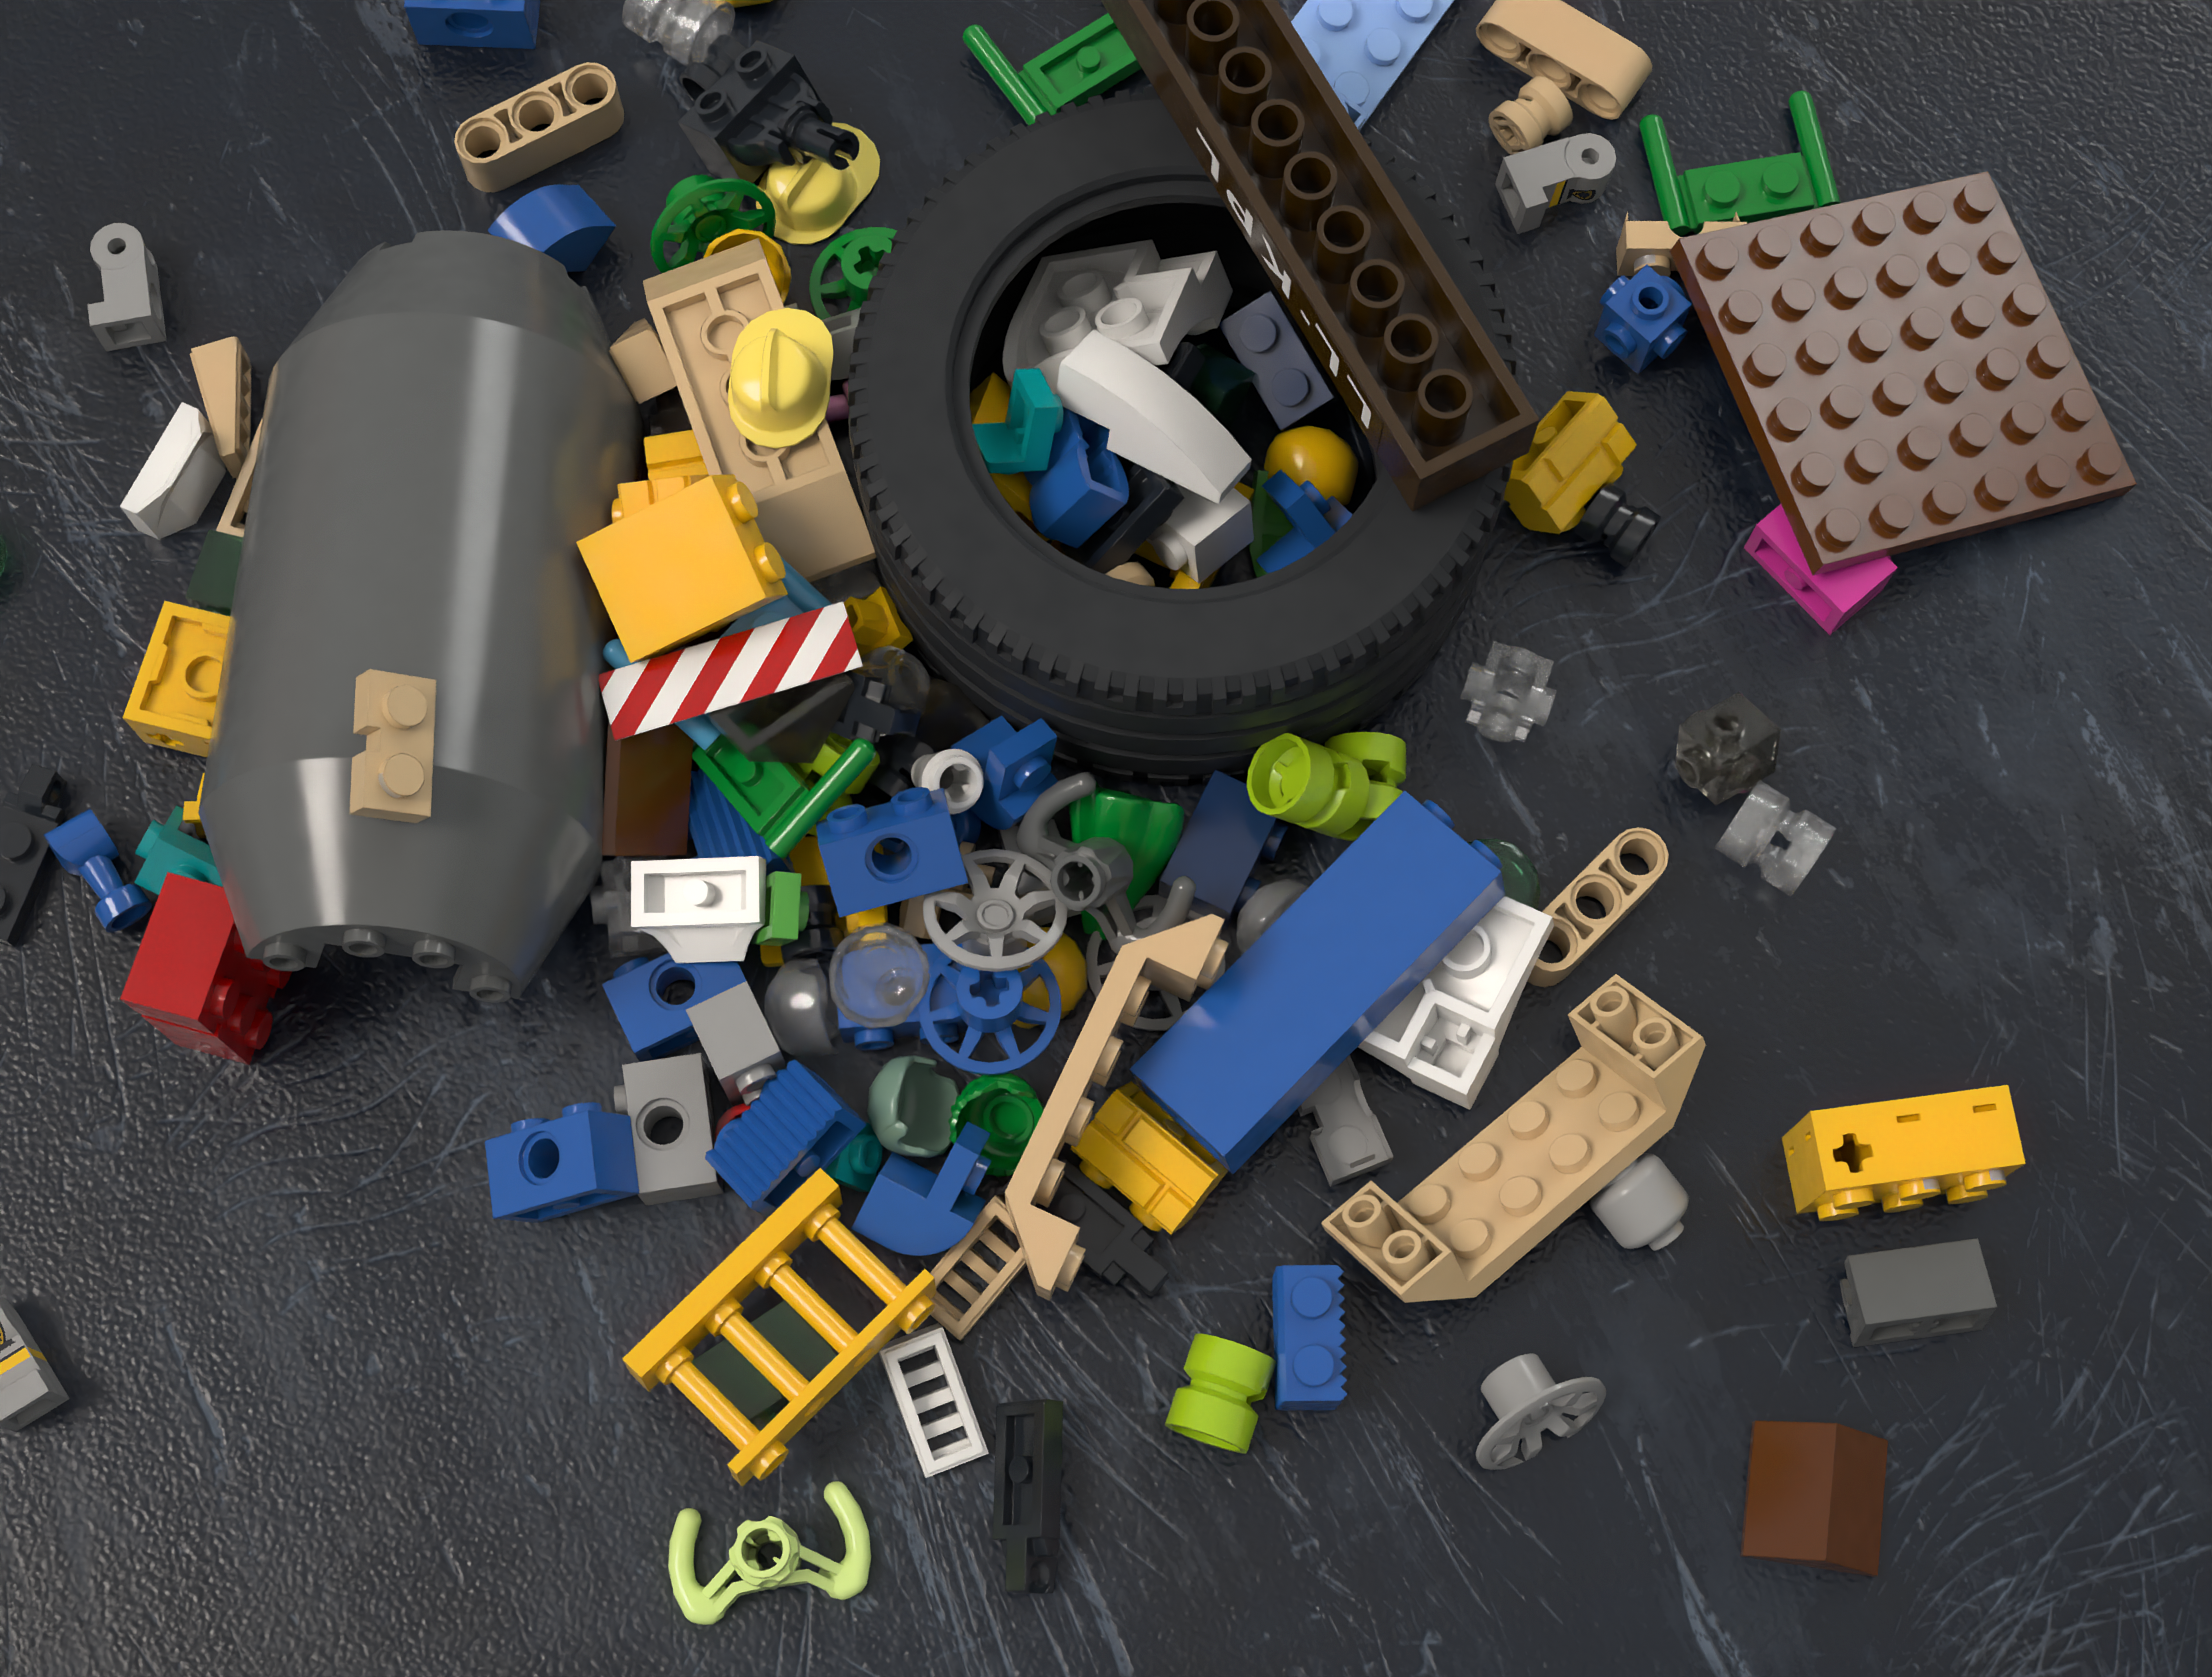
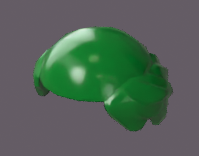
[948,1073,1044,1177]

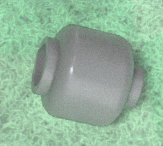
[1589,1153,1689,1251]

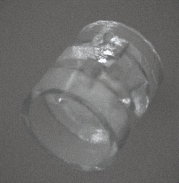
[622,0,735,67]
[1715,780,1837,897]

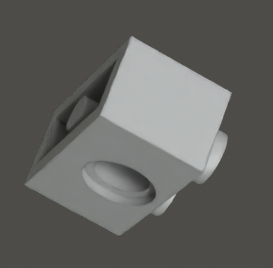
[686,981,787,1107]
[614,1053,724,1205]

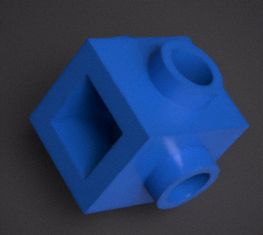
[1594,264,1692,374]

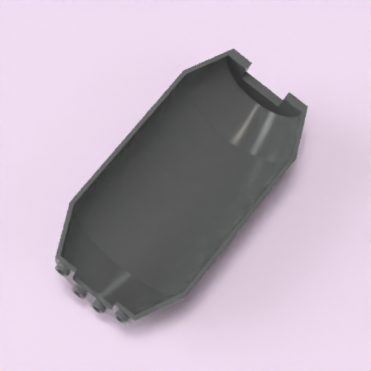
[198,230,646,1003]

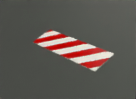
[599,602,863,741]

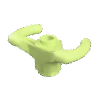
[668,1481,871,1625]

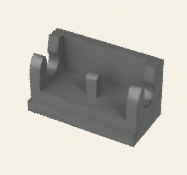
[1840,1238,1997,1347]

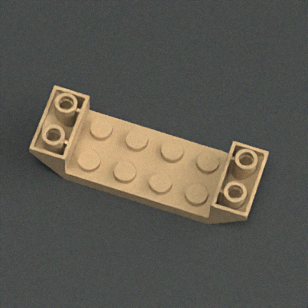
[643,238,877,583]
[1005,914,1229,1301]
[1321,974,1706,1303]

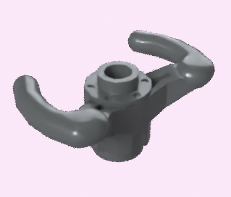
[1016,772,1196,955]

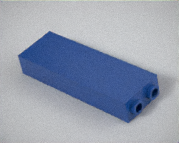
[1130,791,1505,1174]

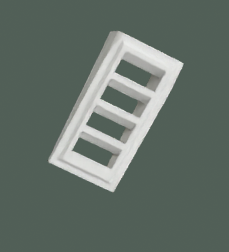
[879,1323,989,1478]

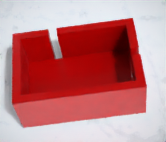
[120,872,292,1065]

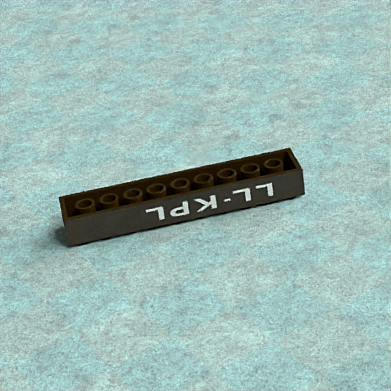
[1101,0,1540,512]

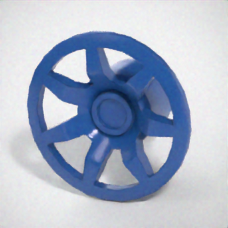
[918,943,1062,1076]

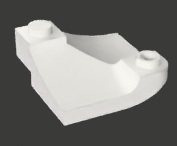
[1003,239,1233,394]
[1358,896,1554,1110]

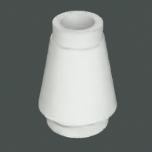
[911,749,984,814]

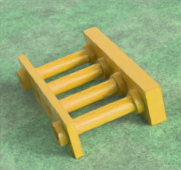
[622,1168,936,1487]

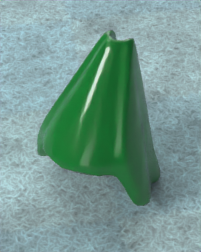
[1068,782,1184,940]

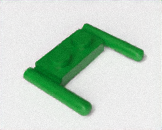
[963,13,1142,126]
[1639,90,1841,237]
[692,713,876,859]

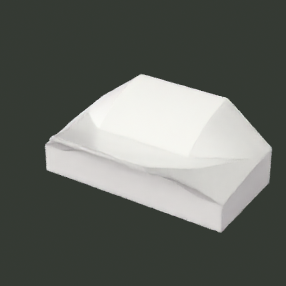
[120,402,226,540]
[631,856,766,963]

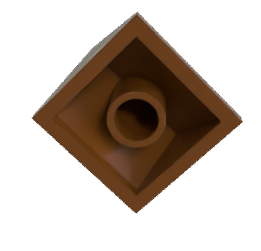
[602,723,693,856]
[1740,1420,1888,1577]

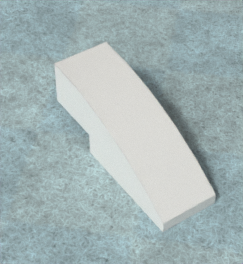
[1056,329,1252,504]

